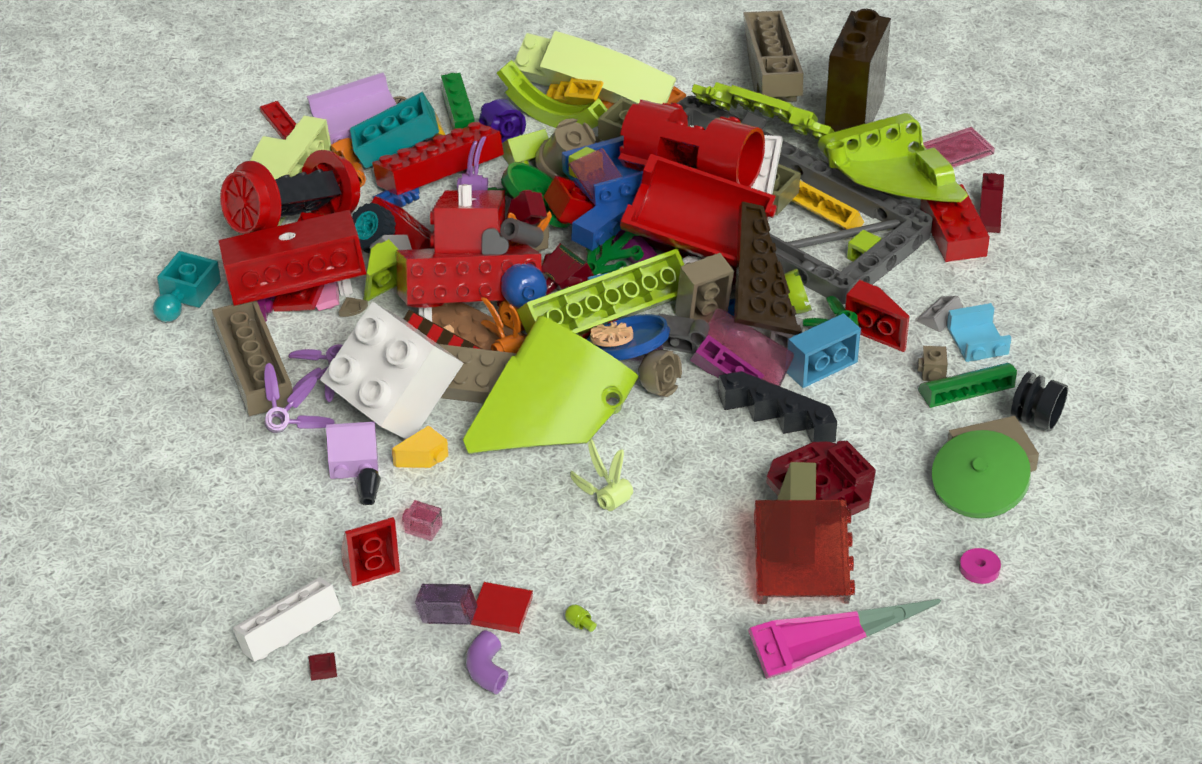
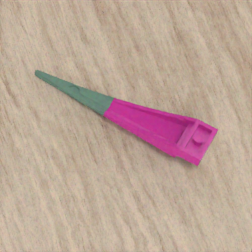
[748,599,941,679]

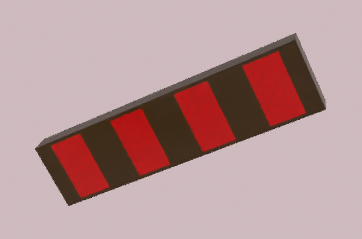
[403,310,482,349]

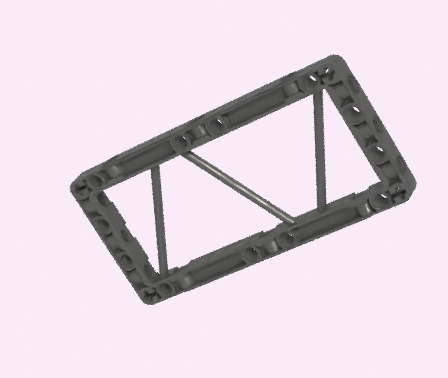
[677,96,932,304]

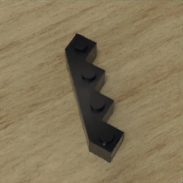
[718,371,837,442]

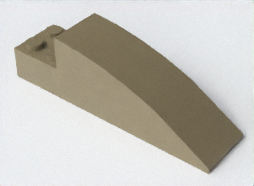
[743,10,803,102]

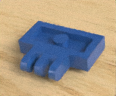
[372,187,420,207]

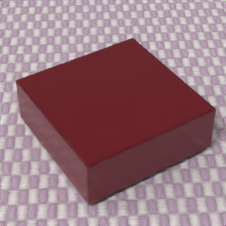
[308,652,337,681]

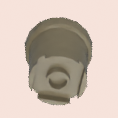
[535,119,596,180]

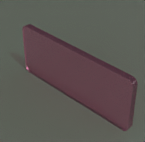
[708,309,794,386]

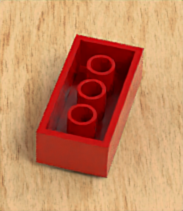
[920,184,990,262]

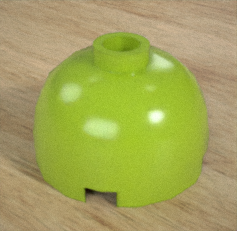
[784,269,812,315]

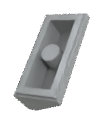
[917,295,963,332]

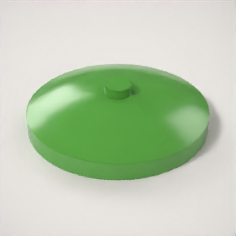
[932,430,1031,518]

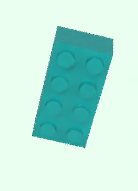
[350,91,439,169]

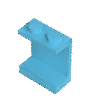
[947,303,1011,362]

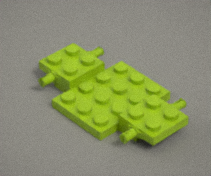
[691,82,834,140]

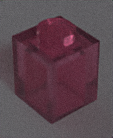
[402,500,443,541]

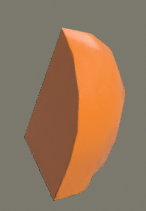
[331,138,360,164]

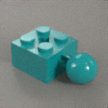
[153,251,221,322]

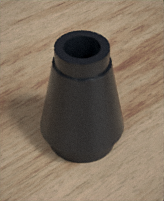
[357,468,381,505]

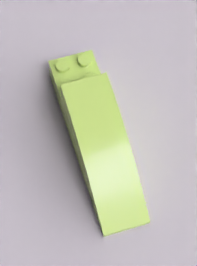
[514,31,676,104]
[250,116,331,226]

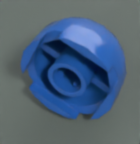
[501,263,547,309]

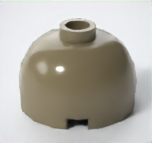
[638,350,682,397]

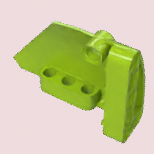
[818,113,968,202]
[463,316,638,454]

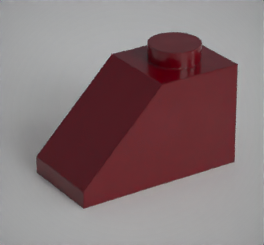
[506,190,547,226]

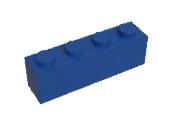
[571,195,636,251]

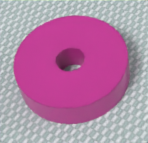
[960,548,1001,584]

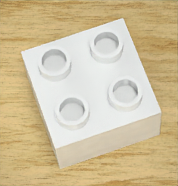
[320,301,464,439]

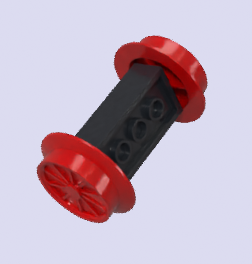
[220,150,360,234]

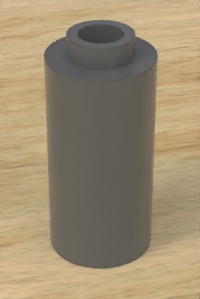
[500,218,544,248]

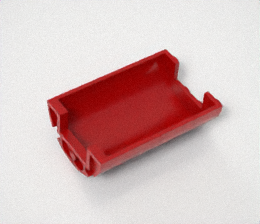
[620,154,777,268]

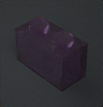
[415,584,478,625]

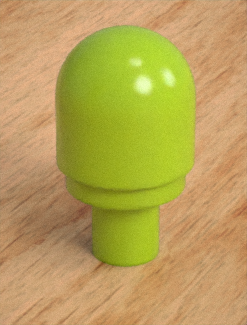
[565,604,597,632]

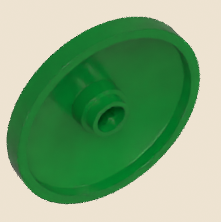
[503,162,571,228]

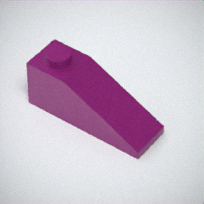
[690,335,764,379]

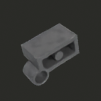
[658,313,710,354]

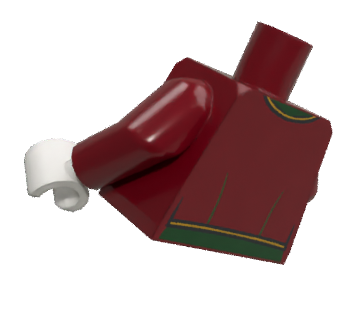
[541,243,600,295]

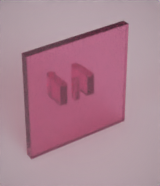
[568,148,622,199]

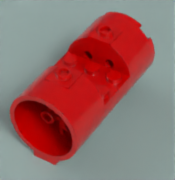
[618,99,765,187]

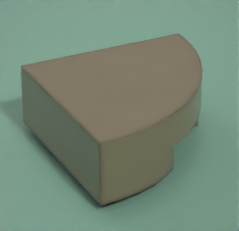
[339,297,368,317]

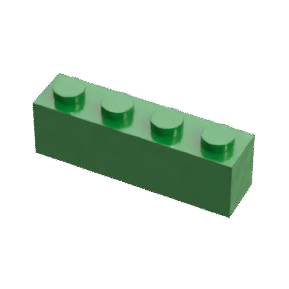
[441,73,475,130]

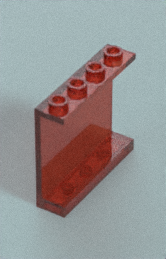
[754,500,855,604]

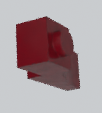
[979,173,1004,233]

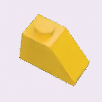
[392,425,448,468]

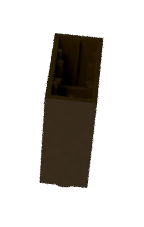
[824,9,891,142]

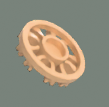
[590,322,633,347]

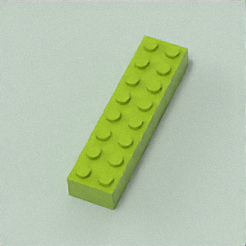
[517,249,684,335]

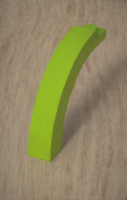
[496,60,608,129]

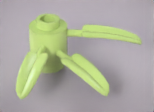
[570,439,633,511]

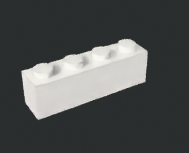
[233,577,341,662]

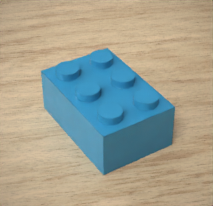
[786,313,861,388]

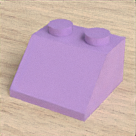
[326,422,379,479]

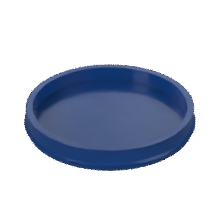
[587,314,670,361]

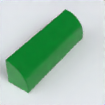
[918,363,1017,408]

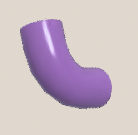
[466,630,509,695]

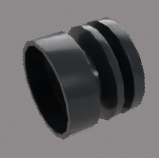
[1011,371,1068,431]

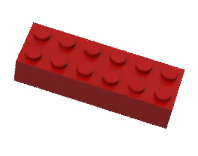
[372,122,504,195]

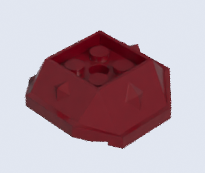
[766,441,876,526]

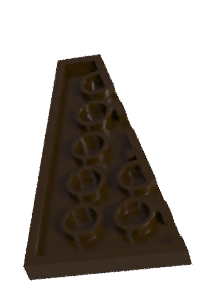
[734,201,802,335]

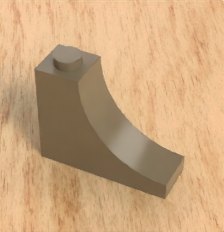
[947,416,1039,472]

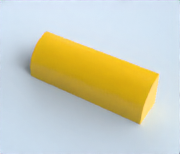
[792,180,864,230]

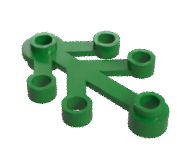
[586,231,644,276]

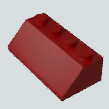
[371,196,435,249]

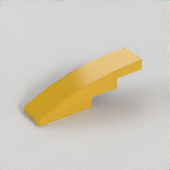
[546,78,604,105]

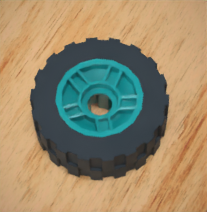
[352,203,396,253]

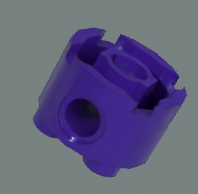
[479,99,526,143]

